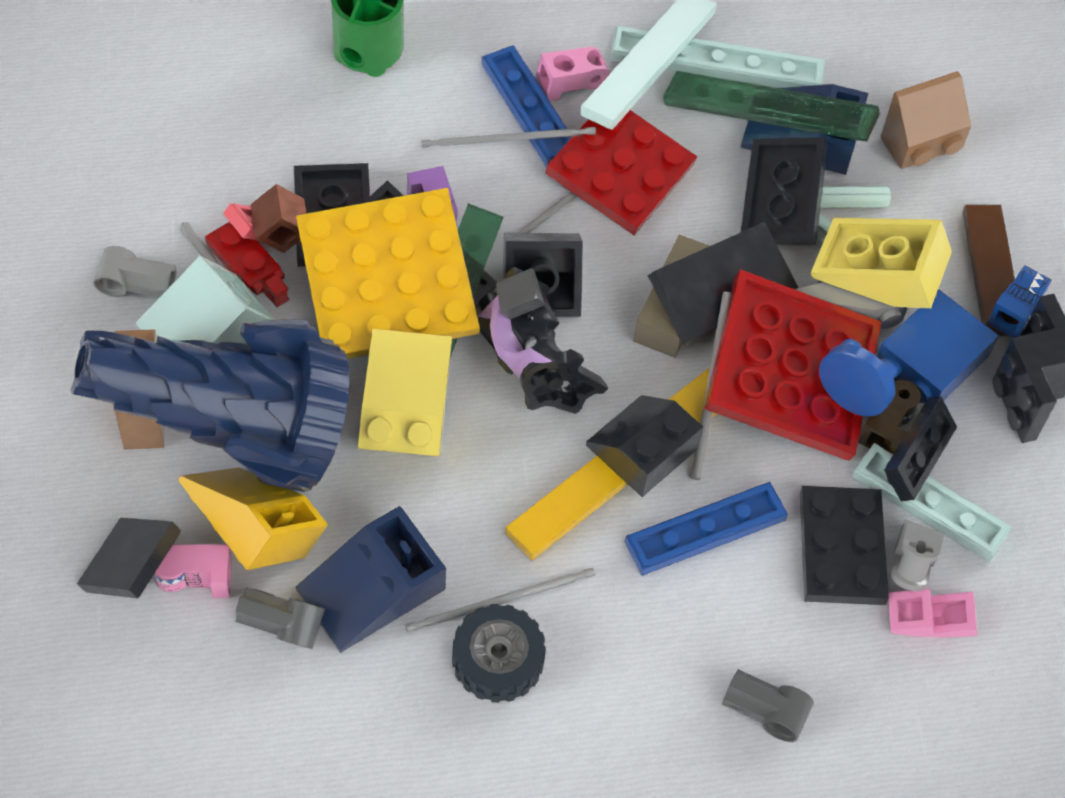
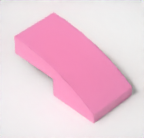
[888,589,978,638]

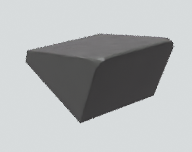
[496,268,545,320]

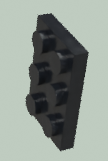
[741,137,828,245]
[294,163,370,267]
[800,486,889,605]

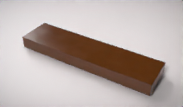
[962,204,1025,336]

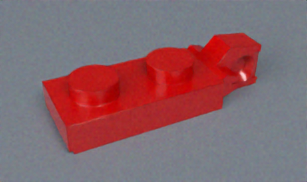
[205,222,289,308]

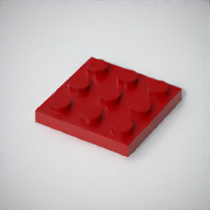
[545,110,698,236]

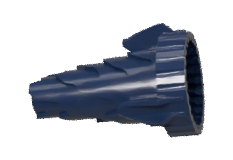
[70,319,350,492]

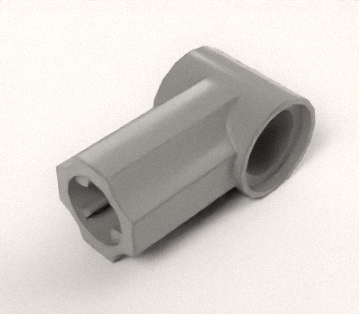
[93,246,176,297]

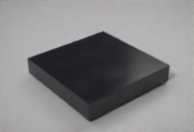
[77,517,181,599]

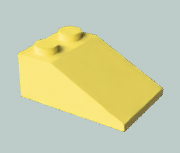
[811,218,952,308]
[358,329,452,456]

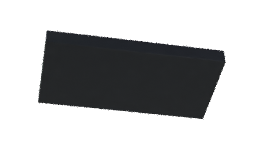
[647,222,799,345]

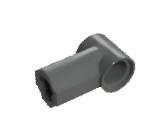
[235,587,325,649]
[722,669,814,742]

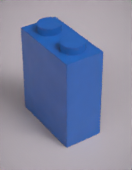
[877,289,999,404]

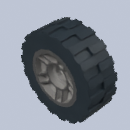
[452,604,546,703]

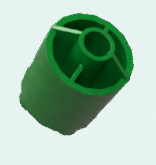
[331,0,404,77]

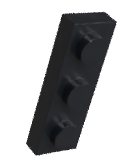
[884,396,957,502]

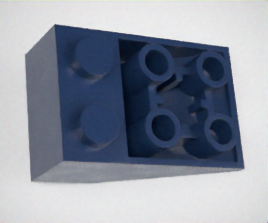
[740,84,869,175]
[296,506,446,653]

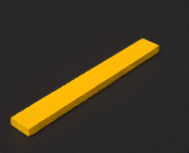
[505,367,717,561]

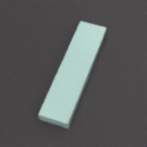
[852,443,1012,562]

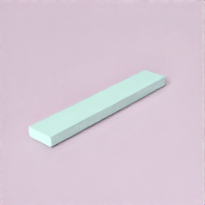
[580,0,717,130]
[610,26,825,88]

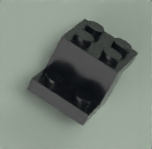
[992,293,1065,443]

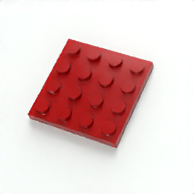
[704,269,881,461]

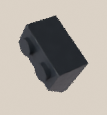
[503,233,583,317]
[585,395,704,497]

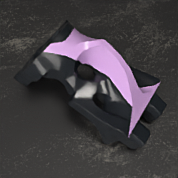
[477,267,608,414]

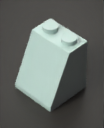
[136,256,276,344]

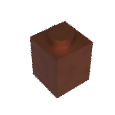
[251,184,307,253]

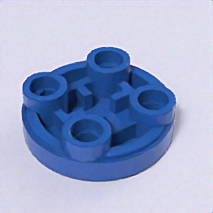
[819,339,897,417]

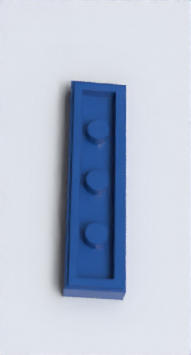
[482,45,572,168]
[625,481,788,576]

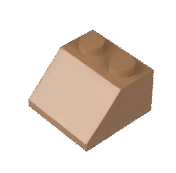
[880,71,971,169]

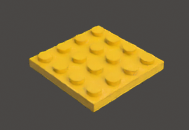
[296,188,480,359]

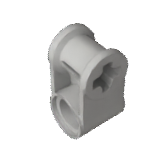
[891,520,944,591]

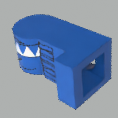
[987,265,1052,338]

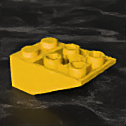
[178,467,328,570]

